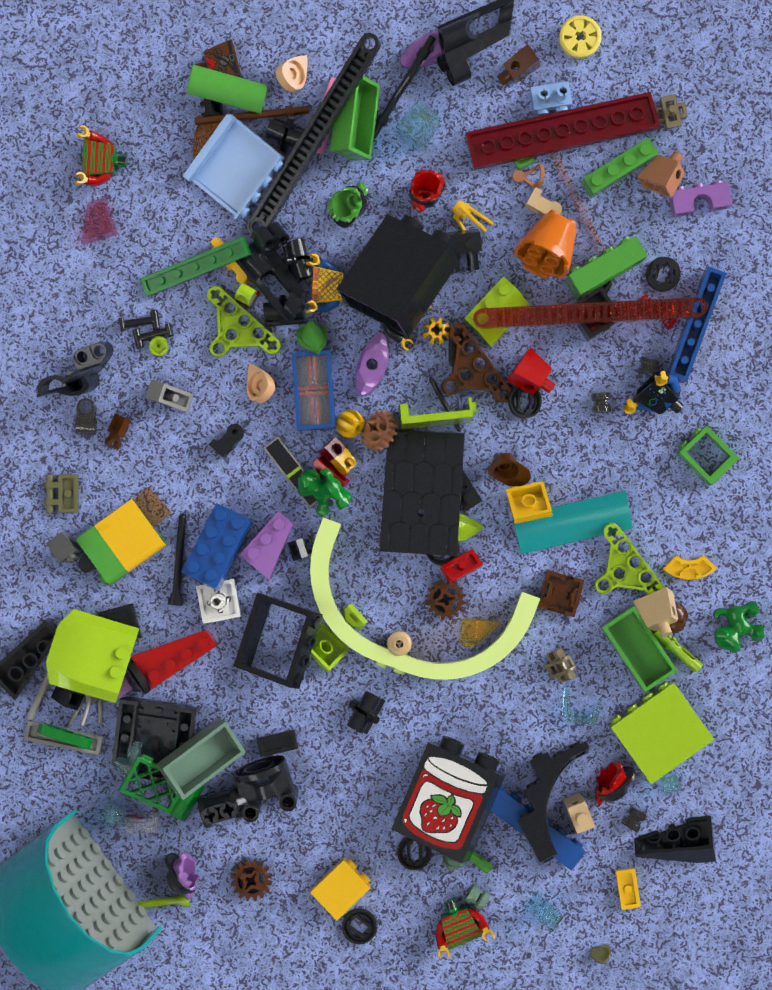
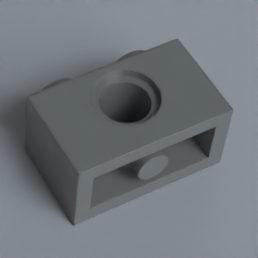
[46,532,82,563]

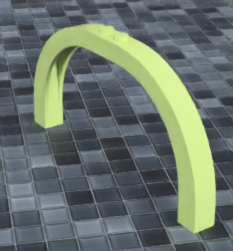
[310,517,540,680]

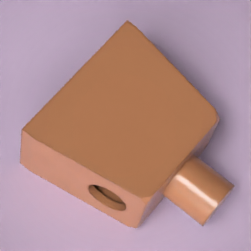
[637,151,684,198]

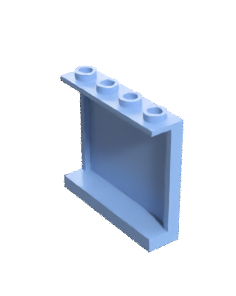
[183,114,285,219]

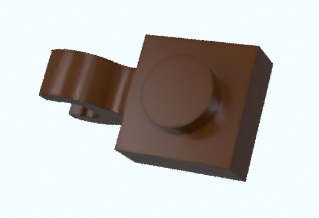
[105,414,131,450]

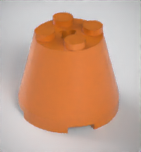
[514,210,577,279]

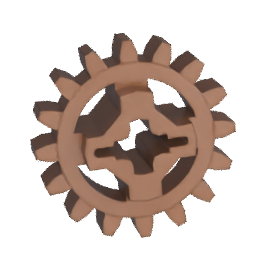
[361,409,398,452]

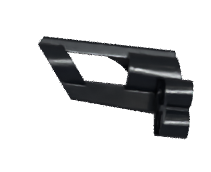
[437,0,514,86]
[236,222,304,323]
[36,341,114,398]

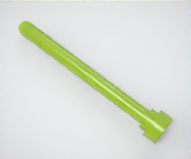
[138,894,191,908]

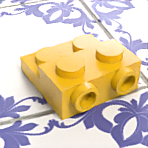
[506,481,553,524]

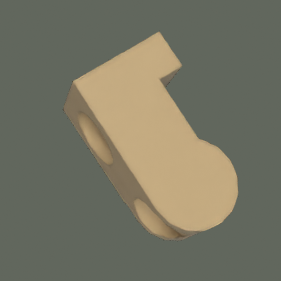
[525,187,562,216]

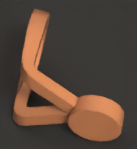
[512,164,545,189]

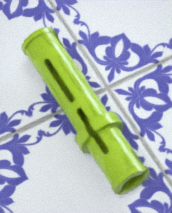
[653,630,703,673]

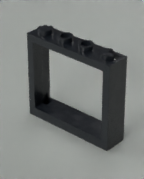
[234,593,323,689]

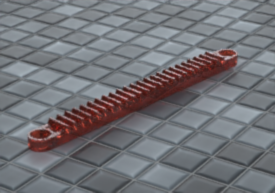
[473,297,708,329]

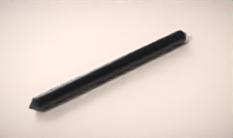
[429,377,461,432]

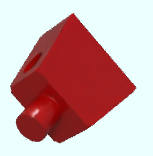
[506,348,555,395]

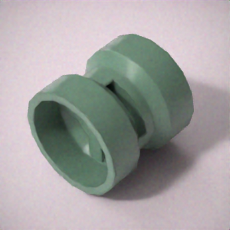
[464,884,490,911]

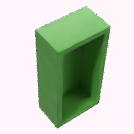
[330,76,380,161]
[565,236,648,301]
[599,605,678,692]

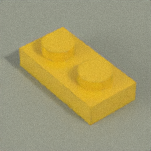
[615,867,641,910]

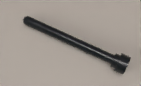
[167,514,186,606]

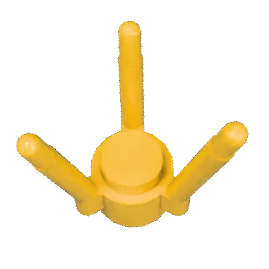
[451,200,494,232]

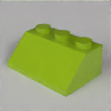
[463,276,530,347]

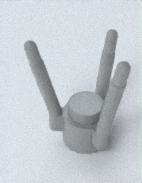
[68,695,103,726]

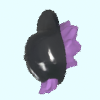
[165,852,200,900]

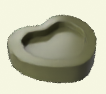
[591,945,611,964]

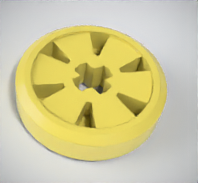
[559,15,601,59]

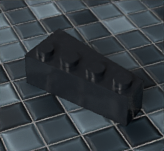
[0,617,57,700]

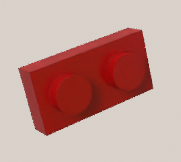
[313,456,350,487]
[440,549,483,585]

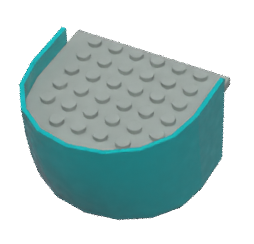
[0,809,162,990]

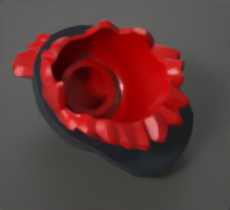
[409,169,446,213]
[594,762,636,806]

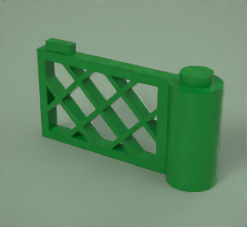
[118,754,204,821]

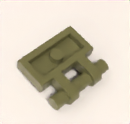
[44,474,79,513]

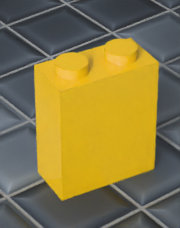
[310,857,371,921]

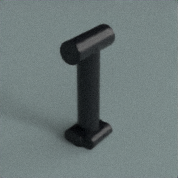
[119,310,160,332]
[132,323,174,349]

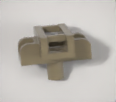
[655,94,688,130]
[543,648,577,683]

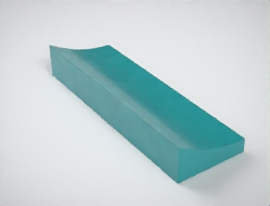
[512,490,633,554]

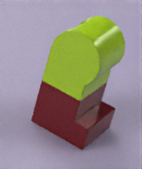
[235,283,261,309]

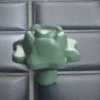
[442,855,464,871]

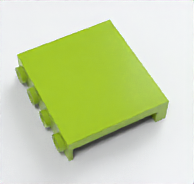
[399,397,477,430]
[608,681,714,785]

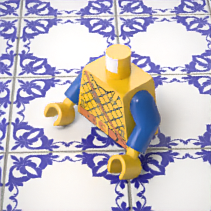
[304,254,344,314]

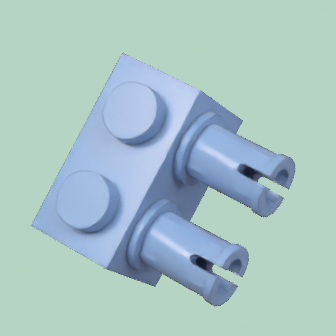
[529,81,572,116]

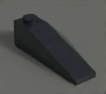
[634,816,716,863]

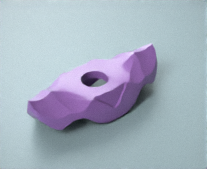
[399,30,442,70]
[355,332,389,396]

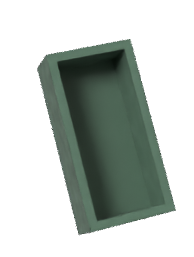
[156,718,246,800]

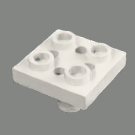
[196,579,241,624]

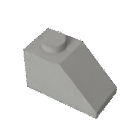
[145,380,194,412]

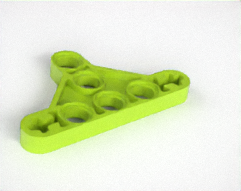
[207,286,281,358]
[594,522,665,595]

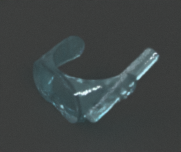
[562,685,602,725]

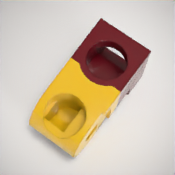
[318,437,357,475]

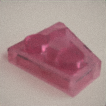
[81,197,118,245]

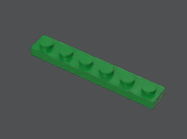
[140,236,251,297]

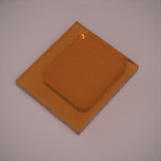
[134,487,172,528]

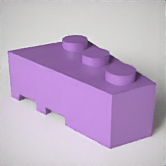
[240,511,294,580]

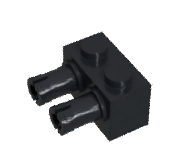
[446,228,482,273]

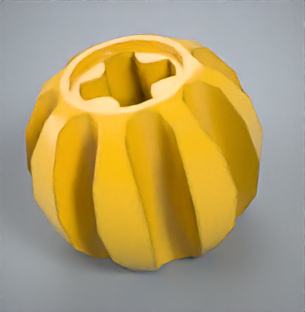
[422,317,450,345]
[336,409,364,438]

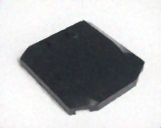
[111,697,197,781]

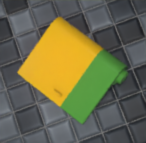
[76,499,167,586]

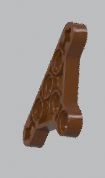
[441,324,511,403]

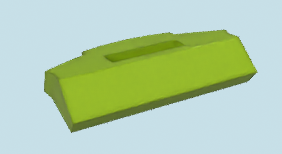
[342,603,368,630]

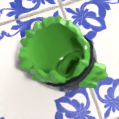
[328,183,368,228]

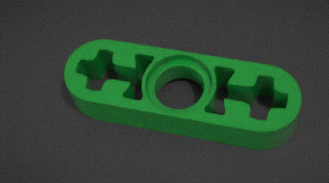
[37,722,93,749]

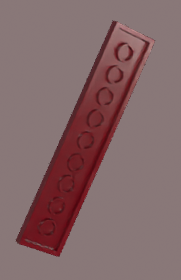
[465,92,660,170]

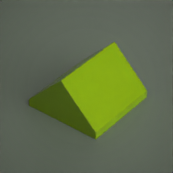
[310,623,349,673]

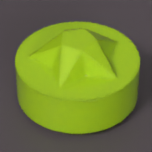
[149,336,168,356]

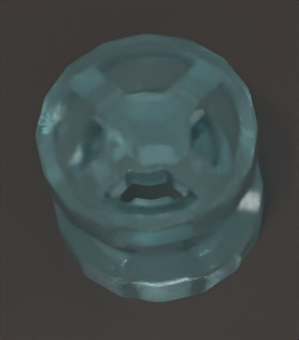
[660,773,681,796]

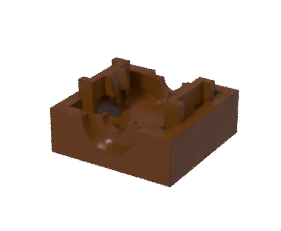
[537,570,584,617]

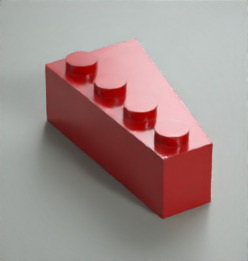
[131,629,219,689]

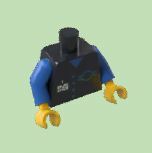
[623,368,683,414]

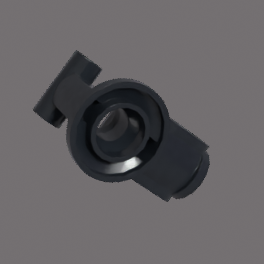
[197,755,299,829]

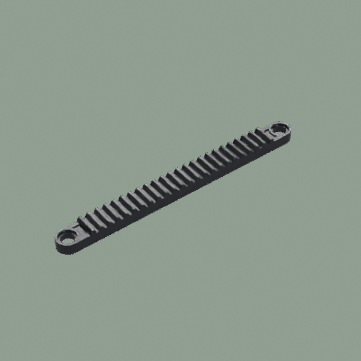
[247,33,381,235]

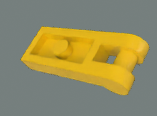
[210,237,251,284]

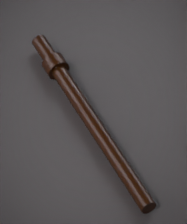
[194,105,309,125]

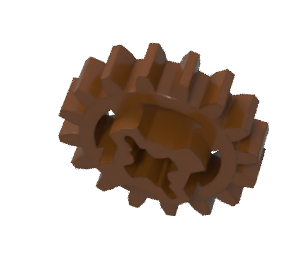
[425,579,467,620]
[230,858,273,901]

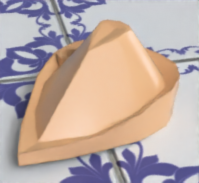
[276,55,307,93]
[247,363,275,404]

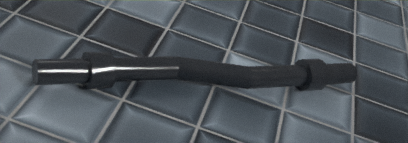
[374,35,436,139]

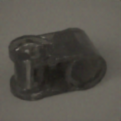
[75,398,97,435]

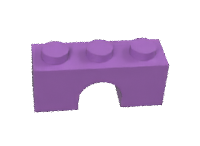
[669,180,732,218]

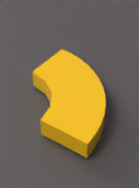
[662,555,717,580]

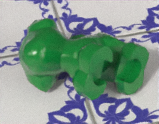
[297,468,353,517]
[713,601,764,653]

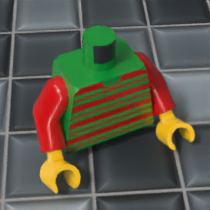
[74,125,127,186]
[435,898,496,961]

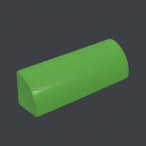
[186,65,267,114]

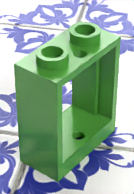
[676,426,740,486]

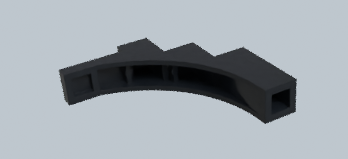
[518,741,589,865]

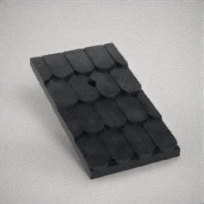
[379,429,465,556]

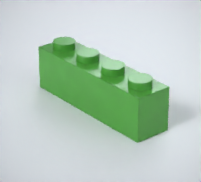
[581,138,658,198]

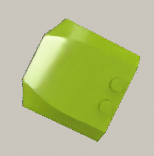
[46,609,139,703]

